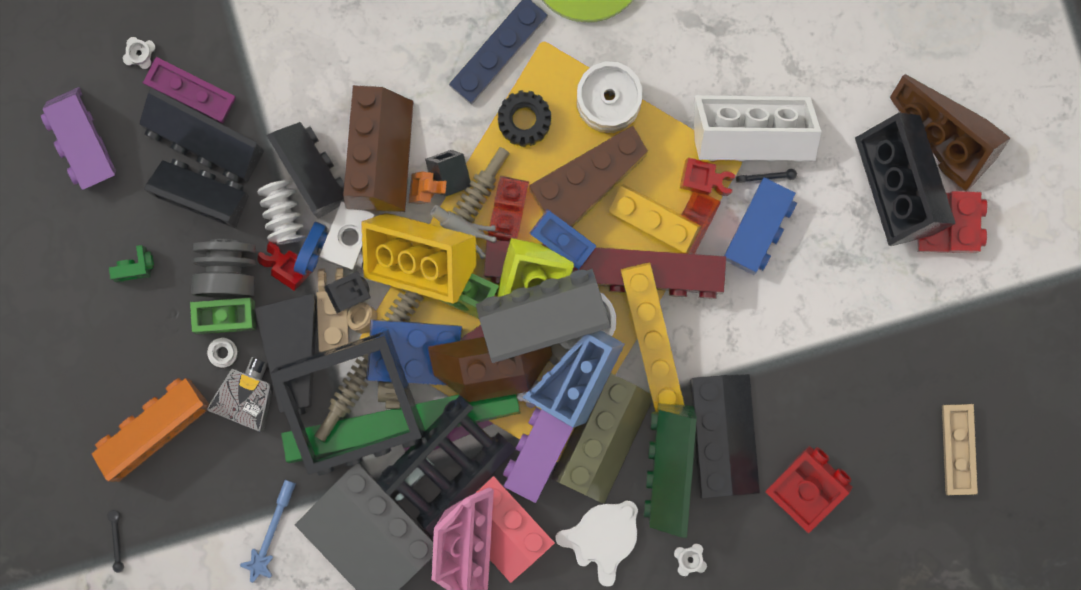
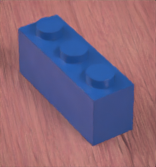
[724,177,797,275]

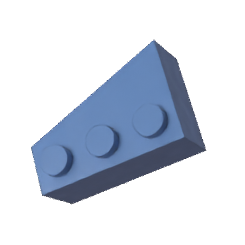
[522,330,625,428]

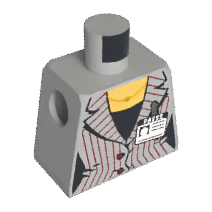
[207,357,273,432]

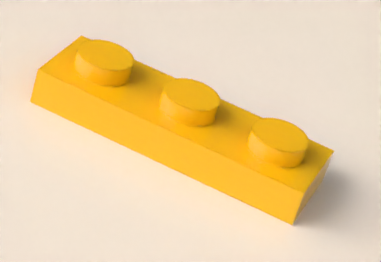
[608,185,701,253]

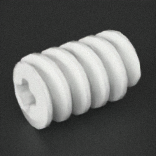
[257,180,306,245]

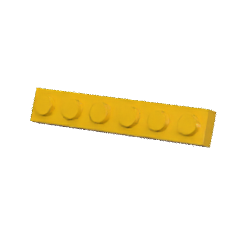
[621,262,685,412]

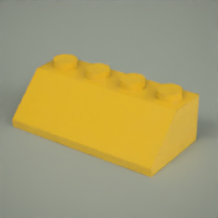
[361,213,476,304]

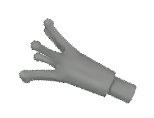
[430,205,497,259]

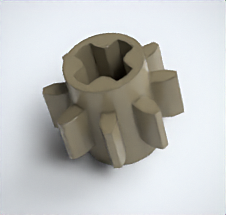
[378,381,409,409]

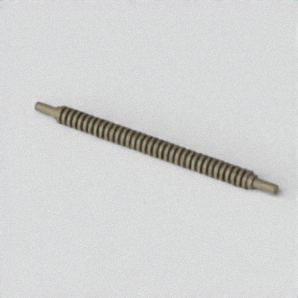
[314,147,510,442]

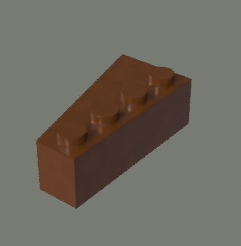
[529,126,648,227]

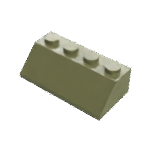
[551,373,652,504]

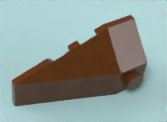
[889,74,1010,192]

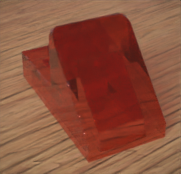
[681,192,721,254]

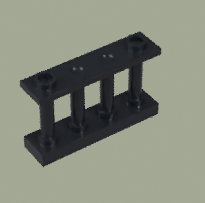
[376,395,516,536]

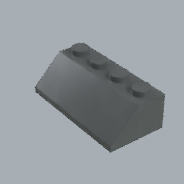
[476,269,611,363]

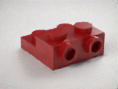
[918,191,987,253]
[765,446,853,533]

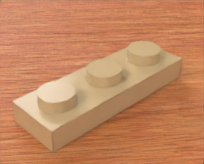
[942,404,978,495]

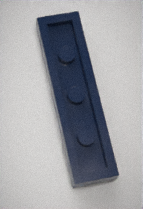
[449,0,548,105]

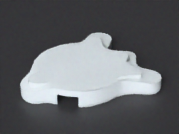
[556,501,638,587]

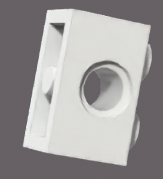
[319,201,375,272]

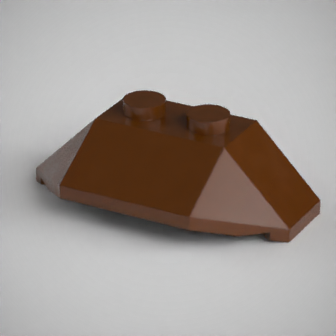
[428,337,553,402]

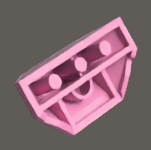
[432,487,494,590]

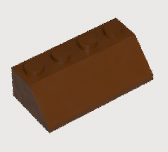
[343,85,414,212]

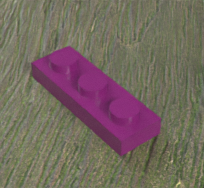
[143,57,236,124]

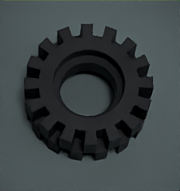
[498,90,551,147]

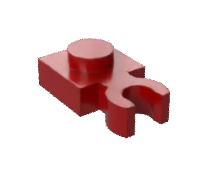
[680,157,735,196]
[257,242,312,291]

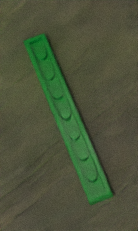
[281,394,521,464]

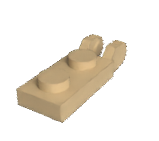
[316,268,349,352]

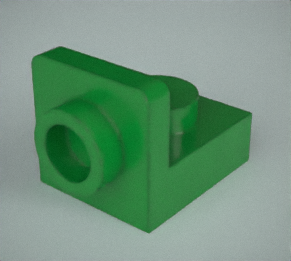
[109,245,154,282]

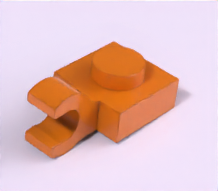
[408,171,447,204]

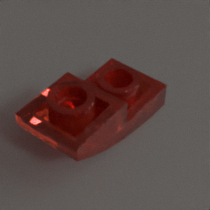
[488,176,529,242]

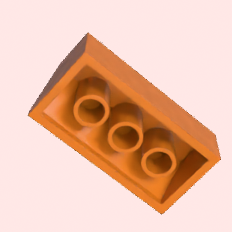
[92,378,209,482]

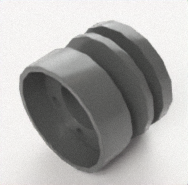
[191,239,256,298]

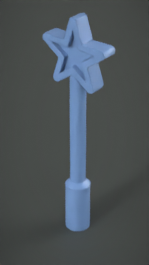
[240,479,296,583]

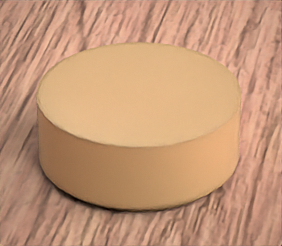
[347,302,377,334]

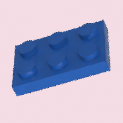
[366,320,462,385]

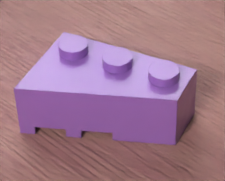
[41,87,116,190]
[503,407,573,503]

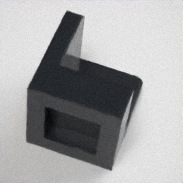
[425,150,471,196]

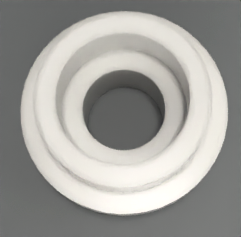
[207,338,238,368]

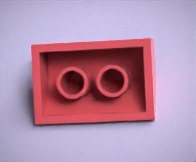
[476,476,555,583]

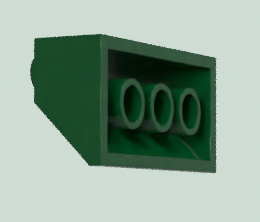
[644,403,697,538]

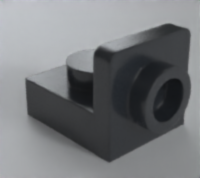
[324,271,371,314]

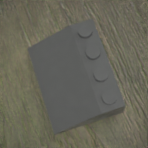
[295,463,433,590]

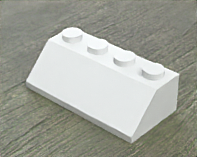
[694,95,821,162]

